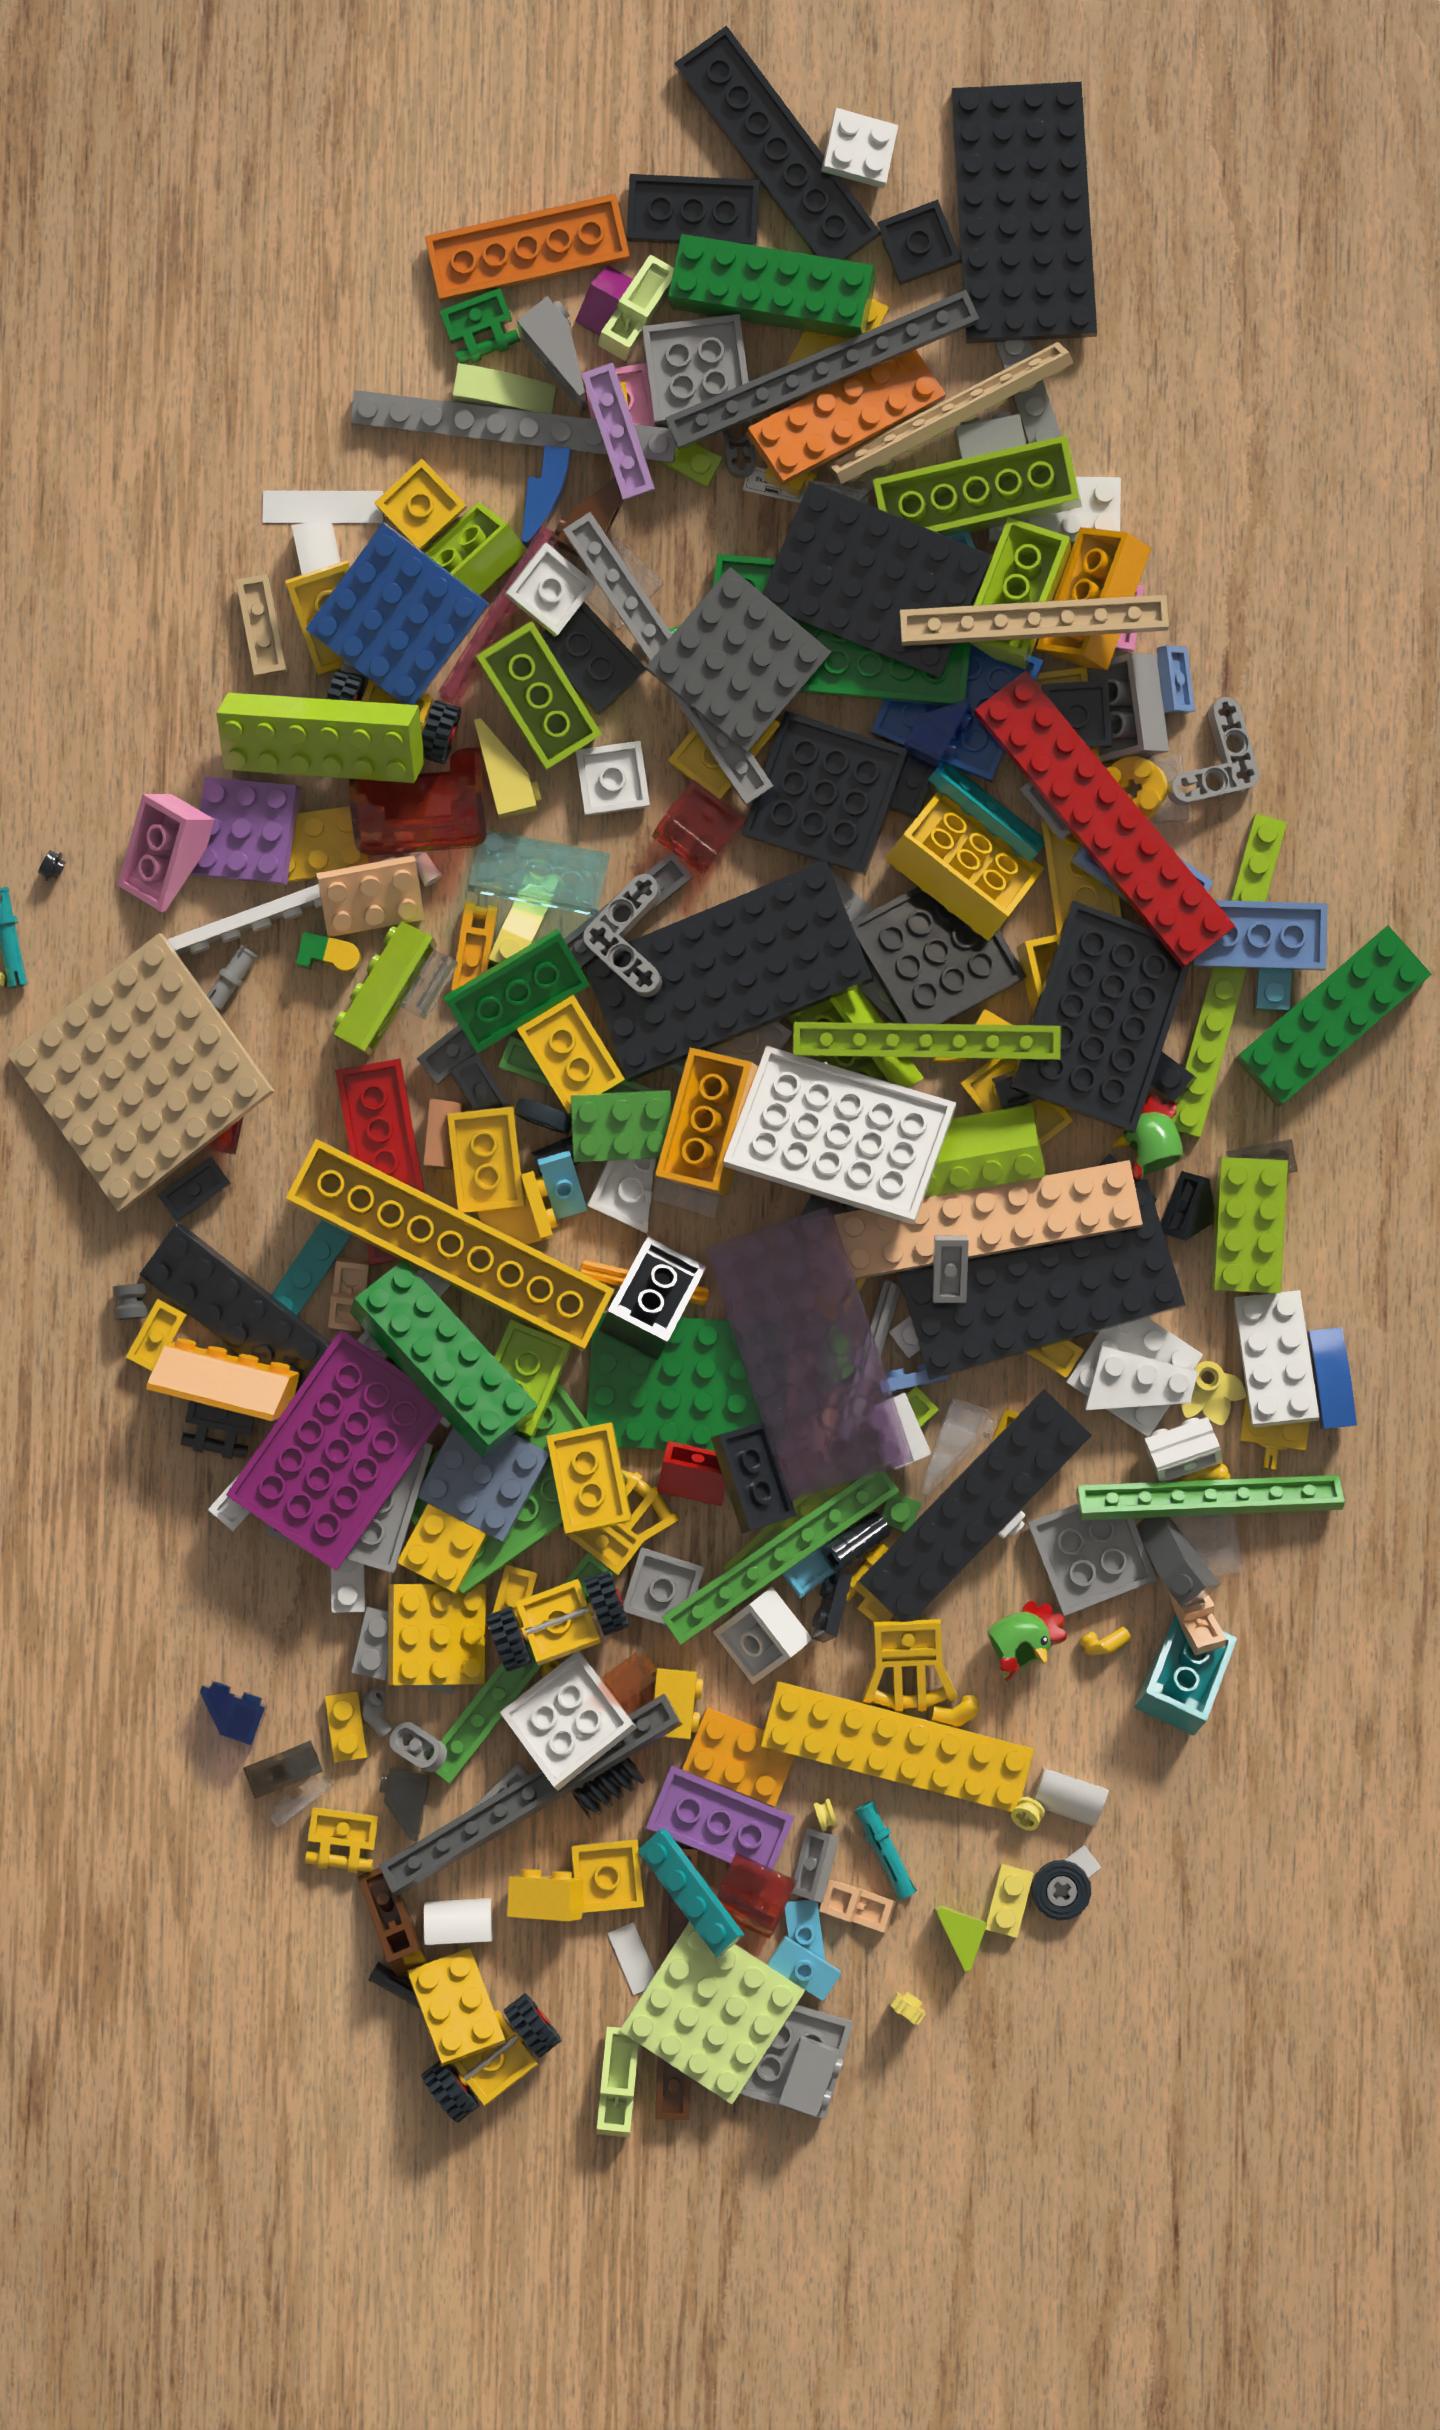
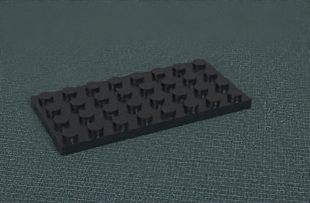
[951,81,1097,344]
[585,860,874,1082]
[897,1179,1186,1380]

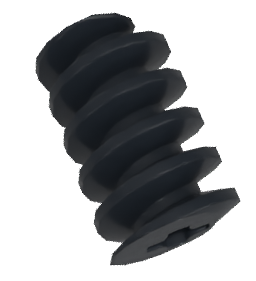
[571,1757,646,1820]

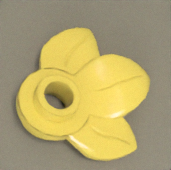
[1181,1361,1246,1426]

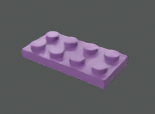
[646,1765,795,1879]

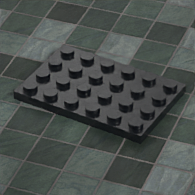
[762,481,992,679]
[1009,900,1191,1133]

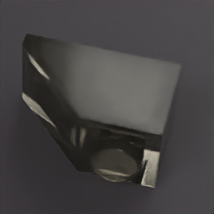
[243,1740,323,1799]
[379,1766,431,1842]

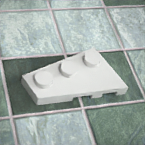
[586,1158,656,1234]

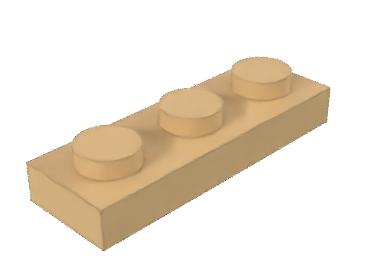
[236,574,287,678]

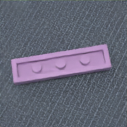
[581,363,655,501]

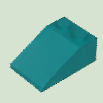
[1134,1613,1237,1736]

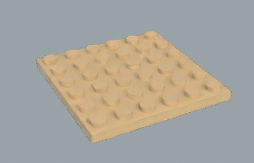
[7,933,275,1212]

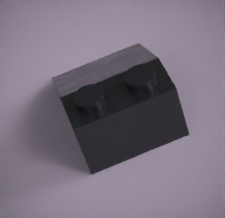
[599,1237,706,1360]

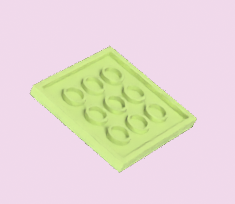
[619,1921,805,2104]

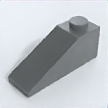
[1136,1517,1221,1608]

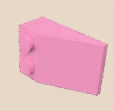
[118,794,215,912]

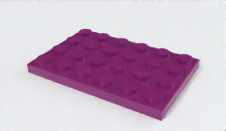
[226,1330,444,1571]

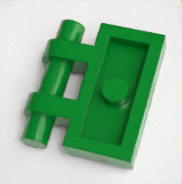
[439,288,520,364]

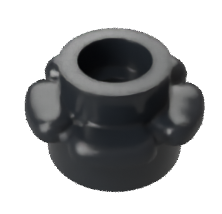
[38,850,66,881]

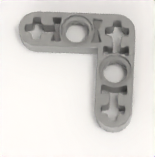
[1167,697,1259,805]
[583,874,662,997]

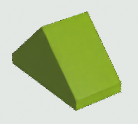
[935,1905,987,1972]

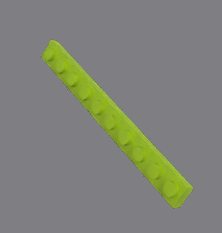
[1172,813,1287,1138]

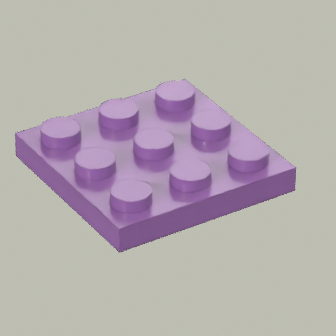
[191,777,301,885]

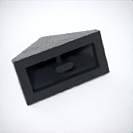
[1161,1171,1215,1241]

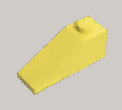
[474,718,542,820]
[488,873,559,965]

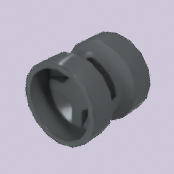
[112,1284,148,1320]

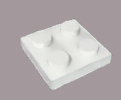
[821,108,898,189]
[504,542,596,637]
[576,741,650,817]

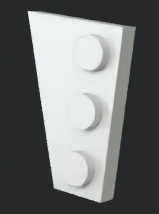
[1084,1346,1198,1410]

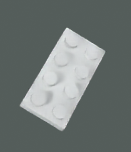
[988,477,1121,544]
[1233,1290,1319,1428]

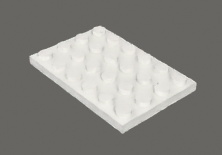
[723,1046,956,1225]

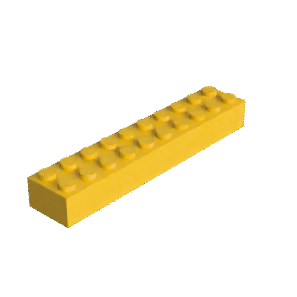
[286,1139,615,1351]

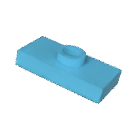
[538,1150,588,1220]
[781,1535,837,1598]
[784,1899,825,1960]
[767,1936,842,2001]

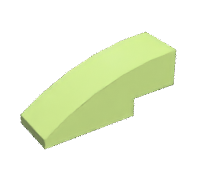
[598,255,674,361]
[453,363,557,414]
[597,2027,639,2138]

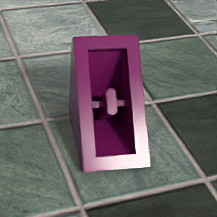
[575,265,633,336]

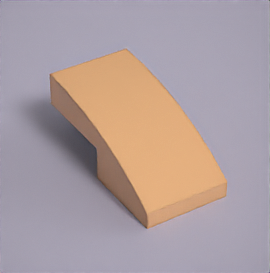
[328,1257,370,1332]
[1169,1592,1227,1655]
[819,1879,896,1933]

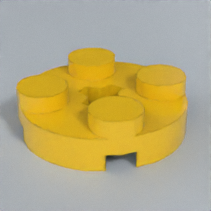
[1106,756,1167,820]

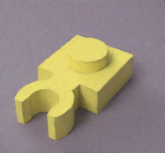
[889,1991,926,2025]

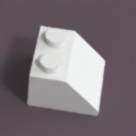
[713,1587,812,1685]

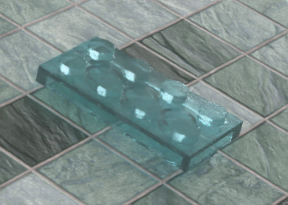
[468,828,610,916]

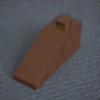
[554,477,624,557]
[358,1867,428,1977]

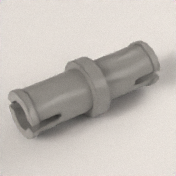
[207,944,258,1011]

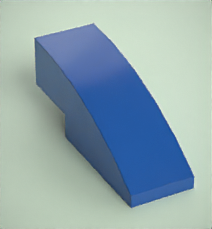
[522,446,572,549]
[1308,1328,1357,1429]

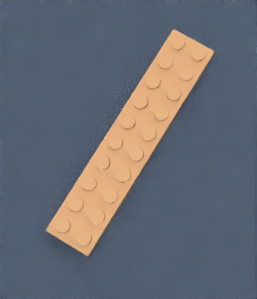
[802,1160,1143,1287]

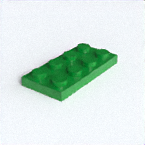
[443,929,590,1053]

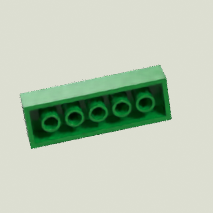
[668,234,876,338]
[1235,925,1432,1107]
[350,1259,538,1459]

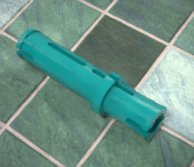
[0,887,29,988]
[854,1801,917,1900]

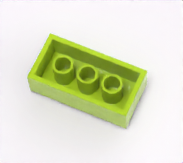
[473,621,602,770]
[1210,1157,1288,1294]

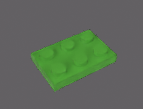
[570,1090,671,1162]

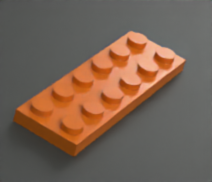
[425,193,630,302]
[746,350,946,486]

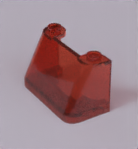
[349,747,487,856]

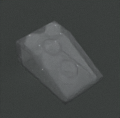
[918,1398,994,1496]

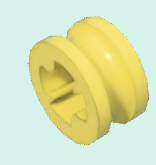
[1011,1797,1045,1831]
[813,1798,838,1832]

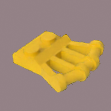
[567,1470,680,1575]
[862,1619,958,1712]

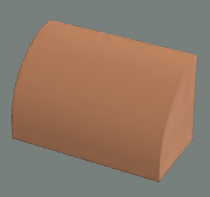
[423,1099,465,1170]

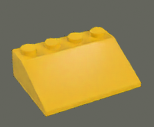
[885,791,1045,941]

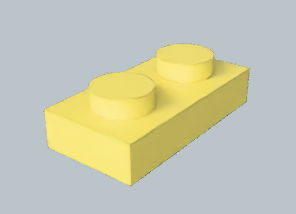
[985,1864,1034,1938]

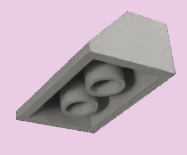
[1087,653,1169,763]

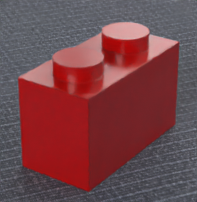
[657,1441,726,1506]

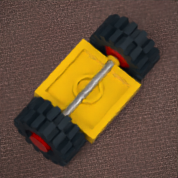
[326,670,461,765]
[486,1570,630,1672]
[421,1993,562,2123]

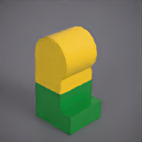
[296,932,362,973]

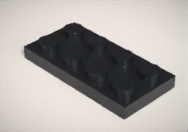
[626,174,760,246]

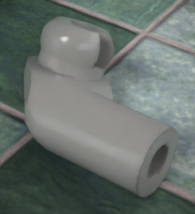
[362,1688,393,1739]

